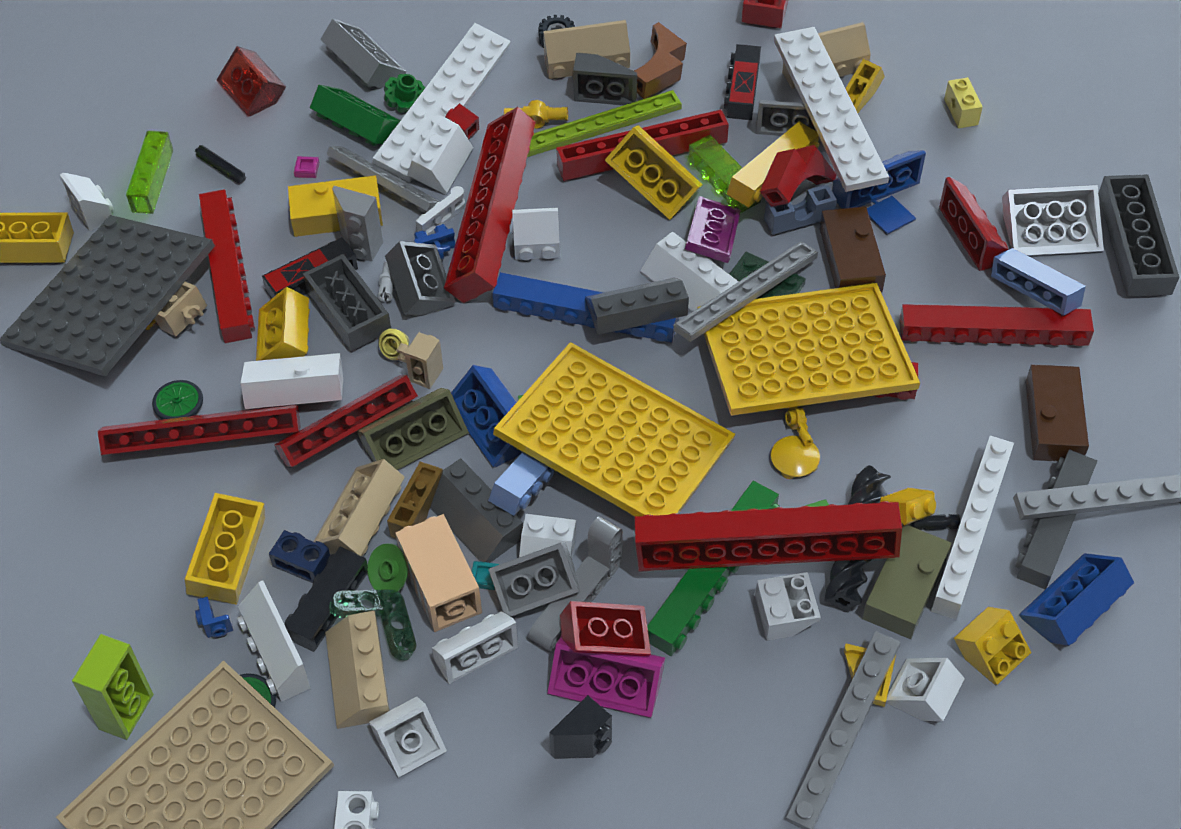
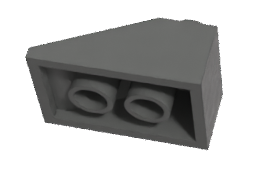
[573,53,637,105]

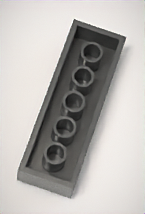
[1098,174,1179,296]

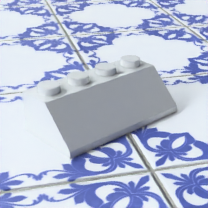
[640,232,739,313]
[237,580,311,702]

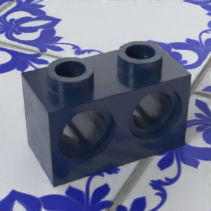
[269,530,330,583]

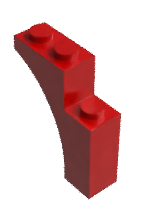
[760,145,837,207]

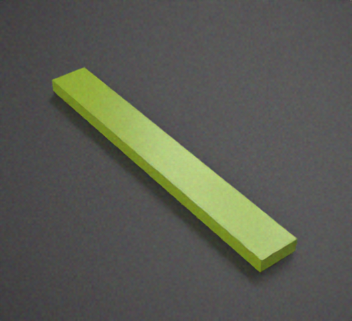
[527,90,682,157]

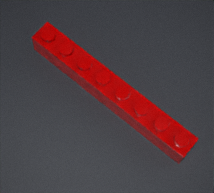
[556,109,729,181]
[199,189,255,343]
[899,304,1094,346]
[97,404,301,455]

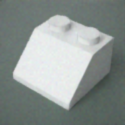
[60,173,114,231]
[512,208,560,260]
[519,514,576,558]
[886,658,965,721]
[369,697,447,778]

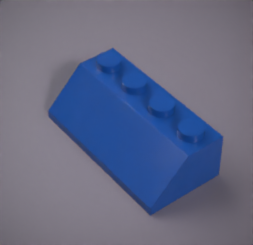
[832,150,926,209]
[451,365,522,467]
[1019,553,1134,646]

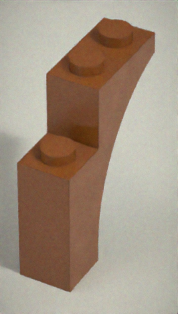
[634,22,687,99]

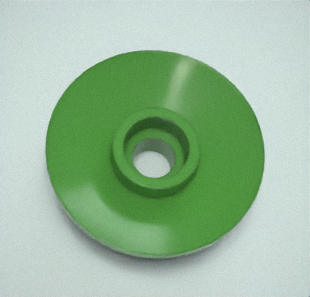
[368,544,408,595]

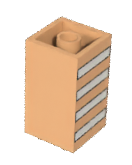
[395,514,482,632]

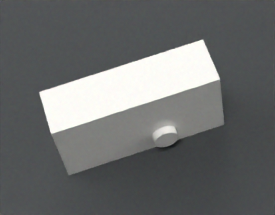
[241,353,344,409]

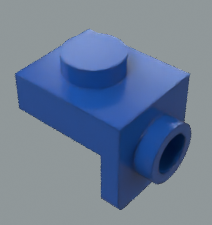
[195,596,233,638]

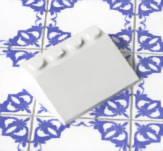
[1002,185,1104,256]

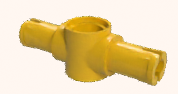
[504,100,569,129]

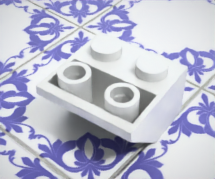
[755,572,821,641]

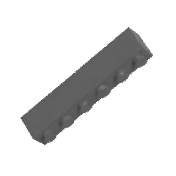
[1015,450,1098,590]

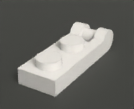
[416,186,465,236]

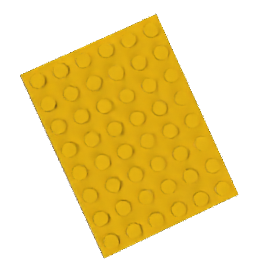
[697,283,920,416]
[493,342,735,516]

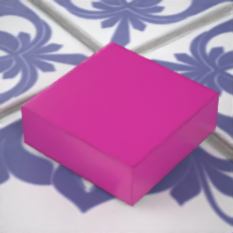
[294,156,320,178]

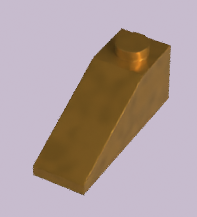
[387,461,443,538]

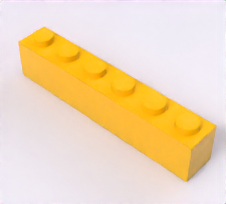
[727,122,819,207]

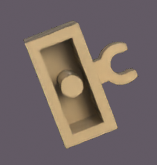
[154,282,207,336]
[396,332,444,389]

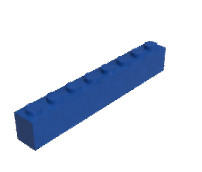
[492,272,679,343]

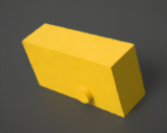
[288,175,383,237]
[0,212,74,263]
[184,493,265,605]

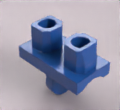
[414,224,456,260]

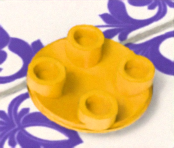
[771,436,820,479]

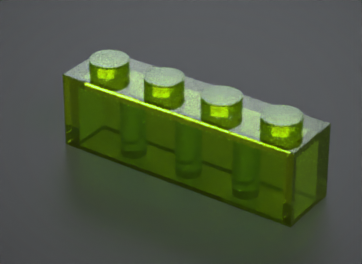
[126,131,173,214]
[688,135,761,213]

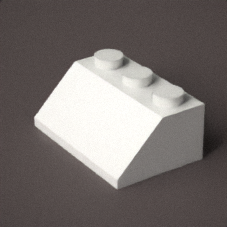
[407,115,474,195]
[432,611,518,684]

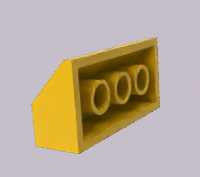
[605,125,703,220]

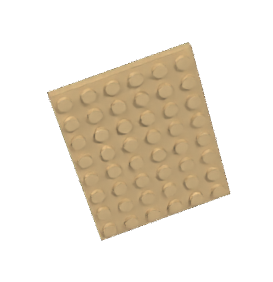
[56,660,334,829]

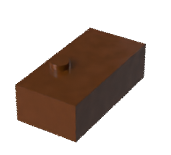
[819,206,886,293]
[1025,365,1089,462]

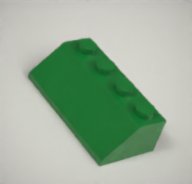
[309,84,401,146]

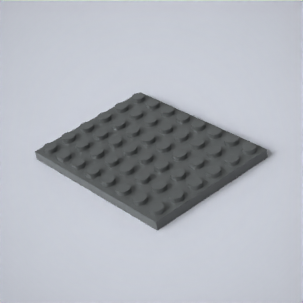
[0,215,215,376]

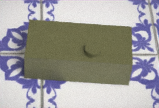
[862,524,952,639]

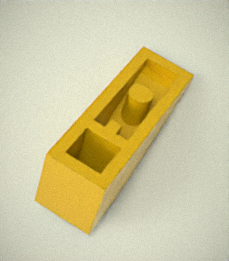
[845,59,885,113]

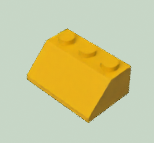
[256,287,310,361]

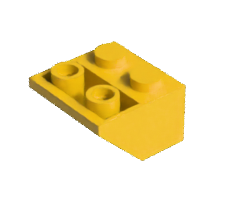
[954,607,1032,685]

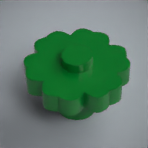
[384,74,425,113]

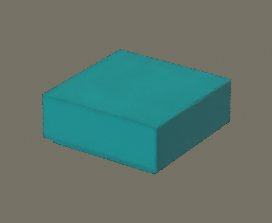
[471,561,499,590]

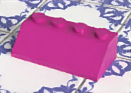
[547,636,665,718]

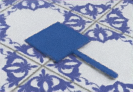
[867,196,916,234]

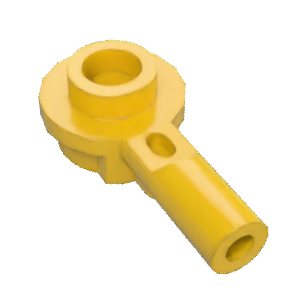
[785,406,813,446]

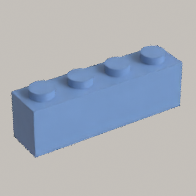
[991,248,1086,315]
[488,452,554,516]

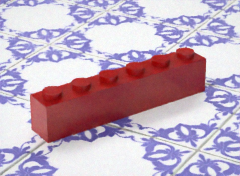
[274,375,418,467]

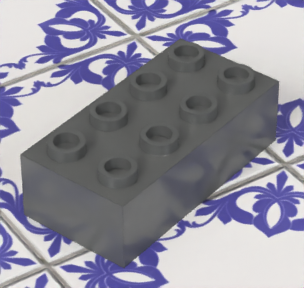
[303,254,391,351]

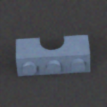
[764,184,837,235]

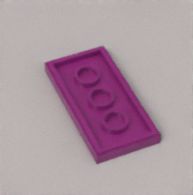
[685,196,741,263]

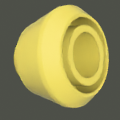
[378,329,409,360]

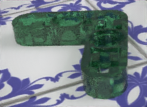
[329,589,416,661]

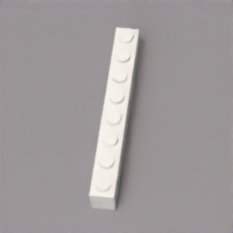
[931,436,1014,620]

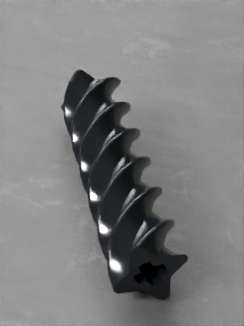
[824,465,891,612]

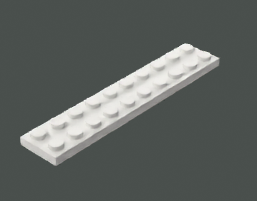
[372,23,511,183]
[774,27,889,192]

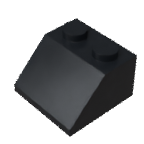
[549,695,612,759]

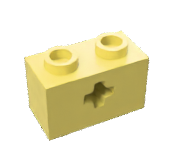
[944,77,983,129]

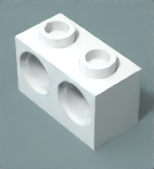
[334,791,379,829]

